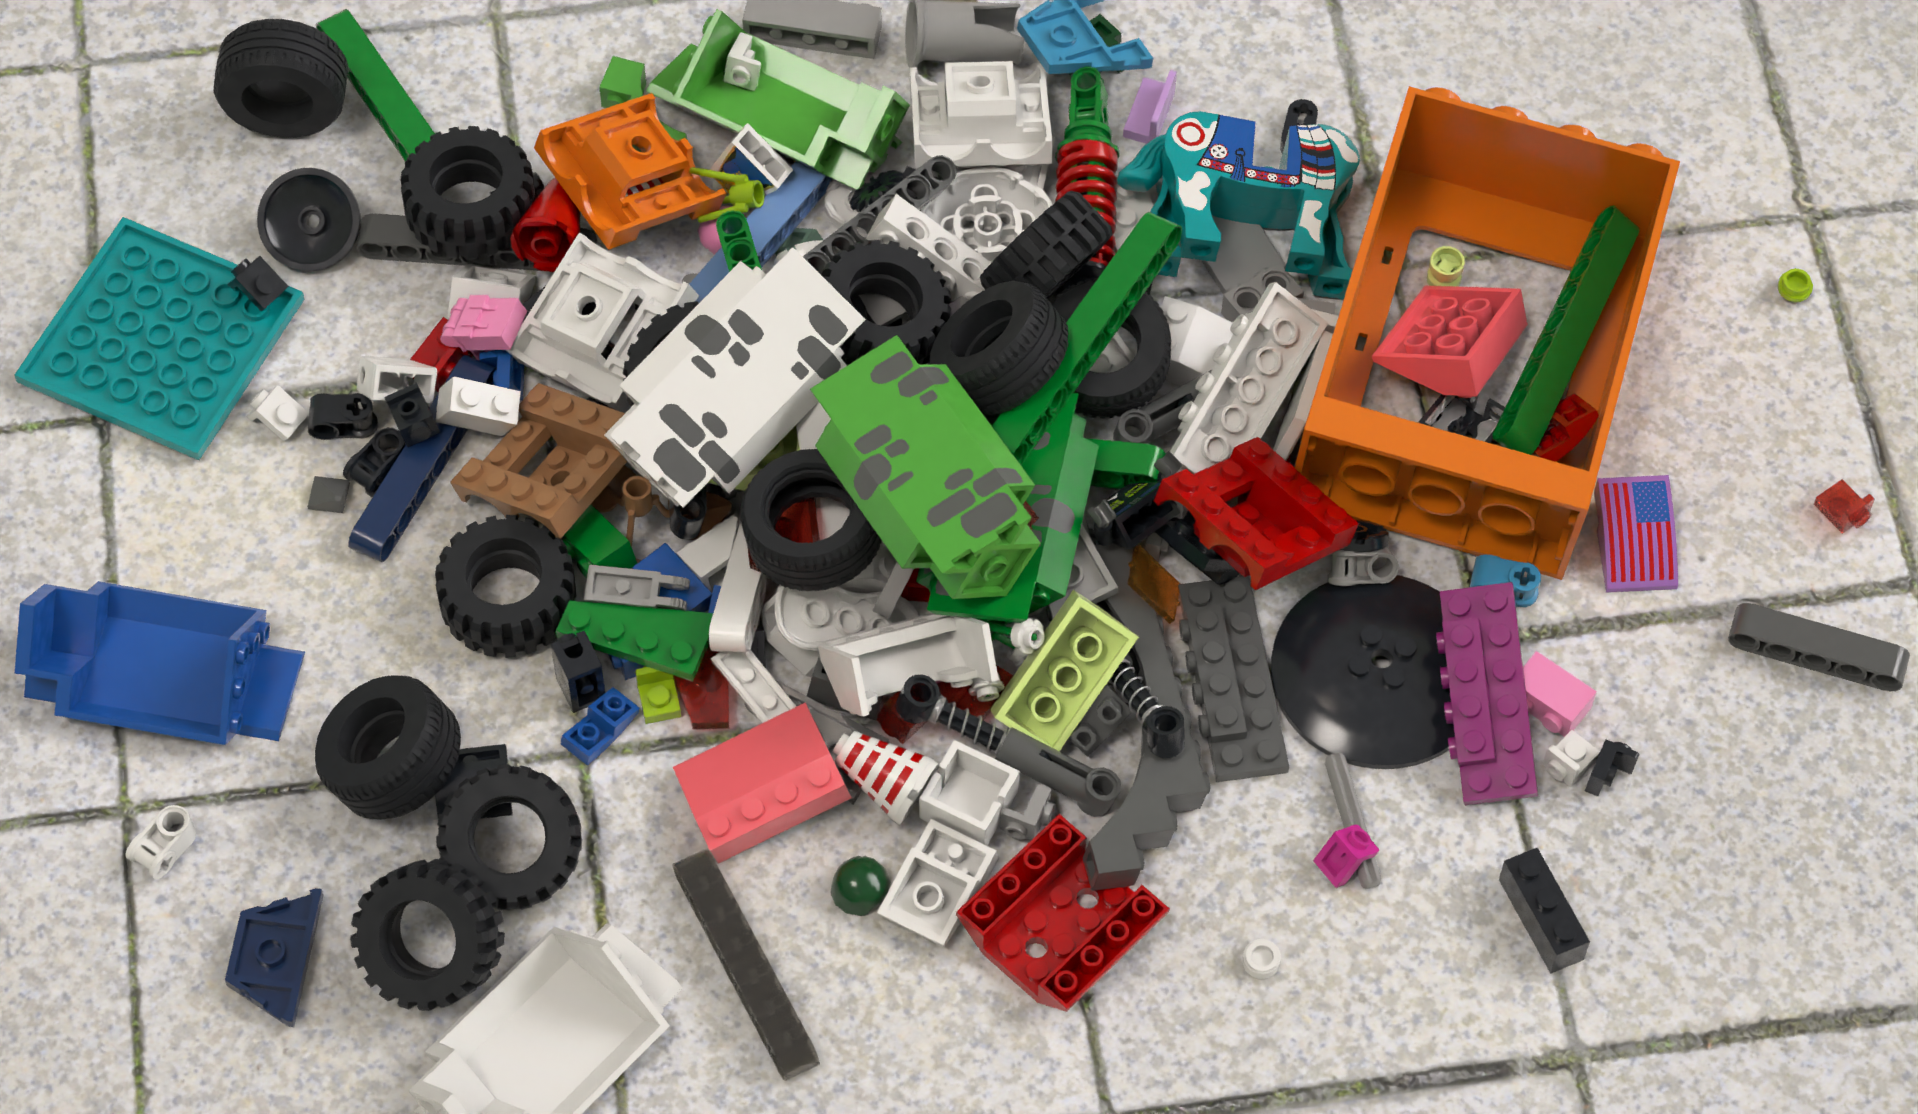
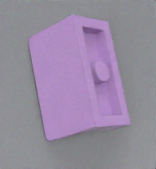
[1123,70,1177,144]

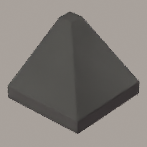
[307,476,350,513]

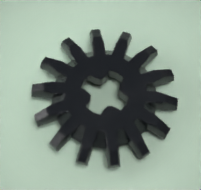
[849,170,904,212]

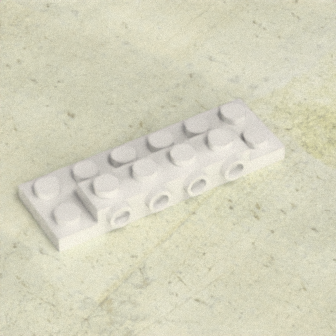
[1170,282,1328,474]

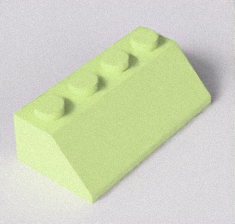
[990,590,1139,751]

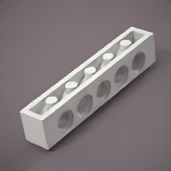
[866,194,991,301]

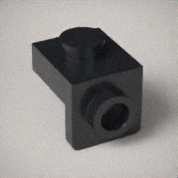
[228,256,289,311]

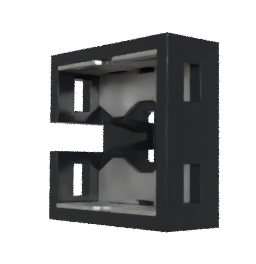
[1418,394,1505,445]

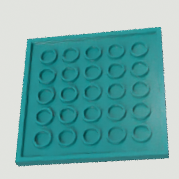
[14,217,305,460]

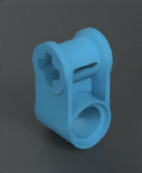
[1469,554,1541,607]

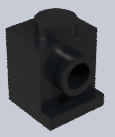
[384,382,440,447]

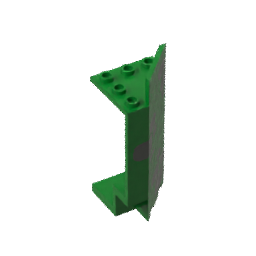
[916,393,1099,626]

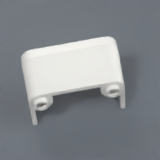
[818,613,999,717]

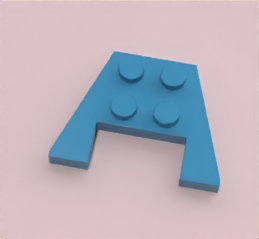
[1017,0,1153,74]

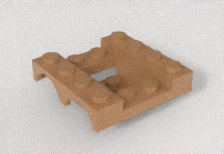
[450,383,627,539]

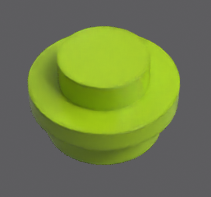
[1777,269,1813,302]

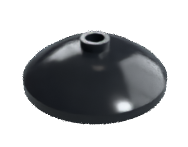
[257,168,361,272]

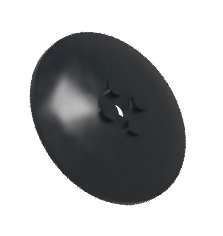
[1271,575,1455,769]

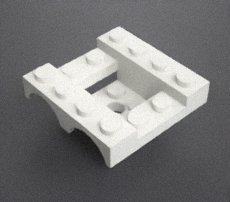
[910,61,1052,168]
[506,233,699,413]

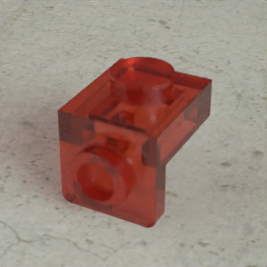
[1814,479,1875,534]

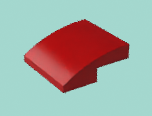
[1532,393,1599,462]

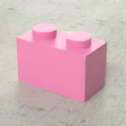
[1523,651,1597,737]

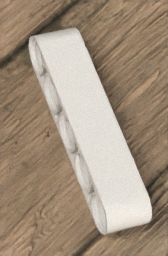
[709,523,779,652]

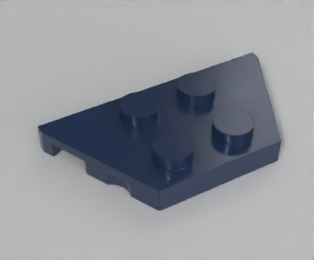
[225,888,324,1028]

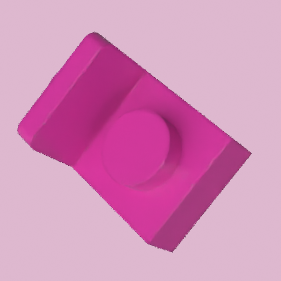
[1313,824,1379,888]

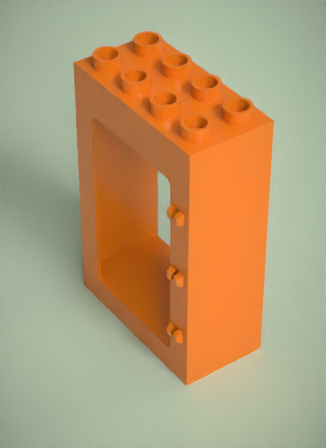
[1295,86,1680,580]

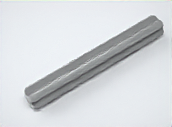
[1325,753,1381,889]

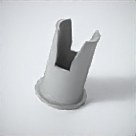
[905,0,1024,68]

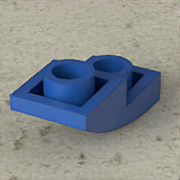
[561,687,640,766]

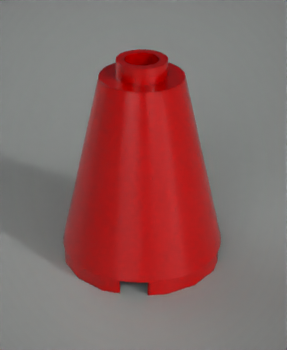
[511,178,581,272]

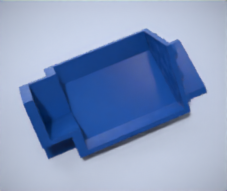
[14,581,305,745]

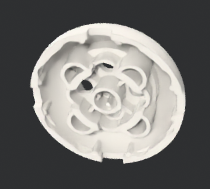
[921,167,1053,262]

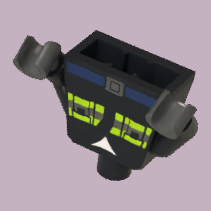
[1088,451,1182,550]

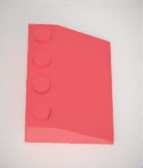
[1372,285,1528,398]
[673,702,852,864]

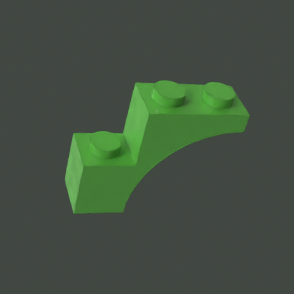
[599,56,687,152]

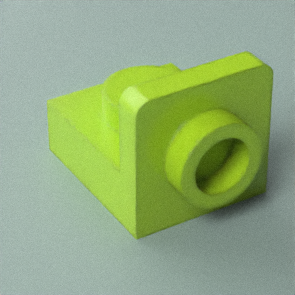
[635,666,681,724]

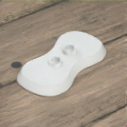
[775,584,919,651]

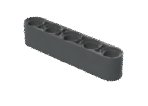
[1728,603,1910,692]

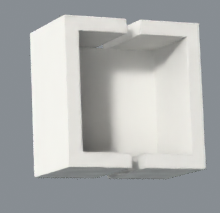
[919,740,1020,846]

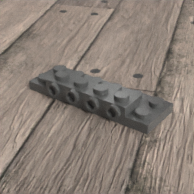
[1178,576,1289,782]

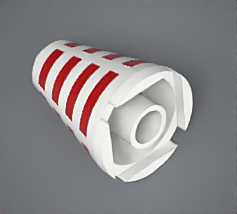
[832,731,940,825]

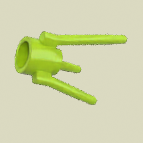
[689,167,765,223]

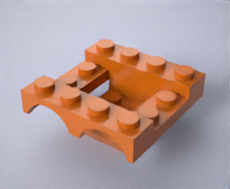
[534,93,727,250]

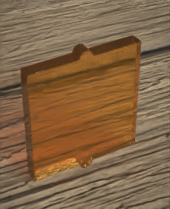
[1127,544,1180,624]

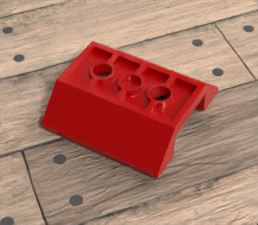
[956,814,1170,1012]

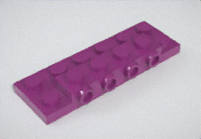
[1436,582,1538,805]

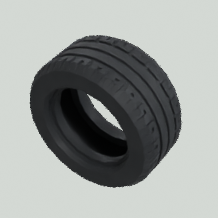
[740,449,882,591]

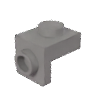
[1000,784,1055,841]

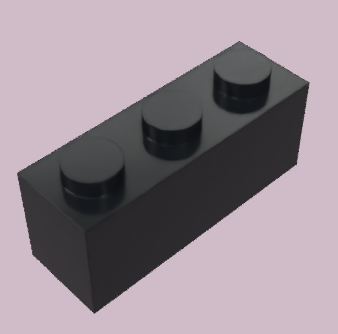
[1499,847,1590,974]

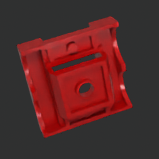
[1154,437,1359,591]

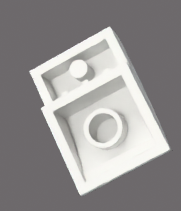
[877,819,999,947]

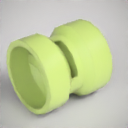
[1427,246,1465,287]

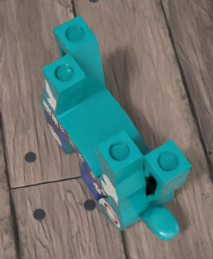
[1117,111,1360,299]

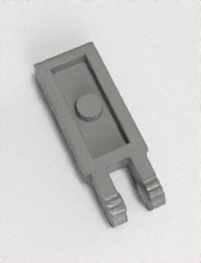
[584,565,690,611]

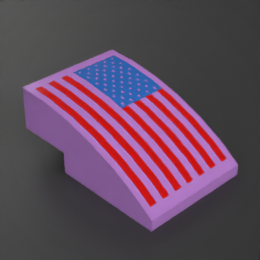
[1594,475,1678,593]

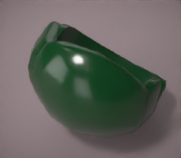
[830,856,891,916]

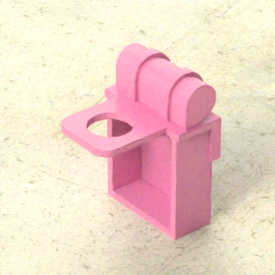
[440,295,527,360]

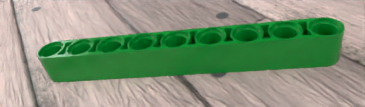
[1493,206,1640,455]
[992,212,1182,466]

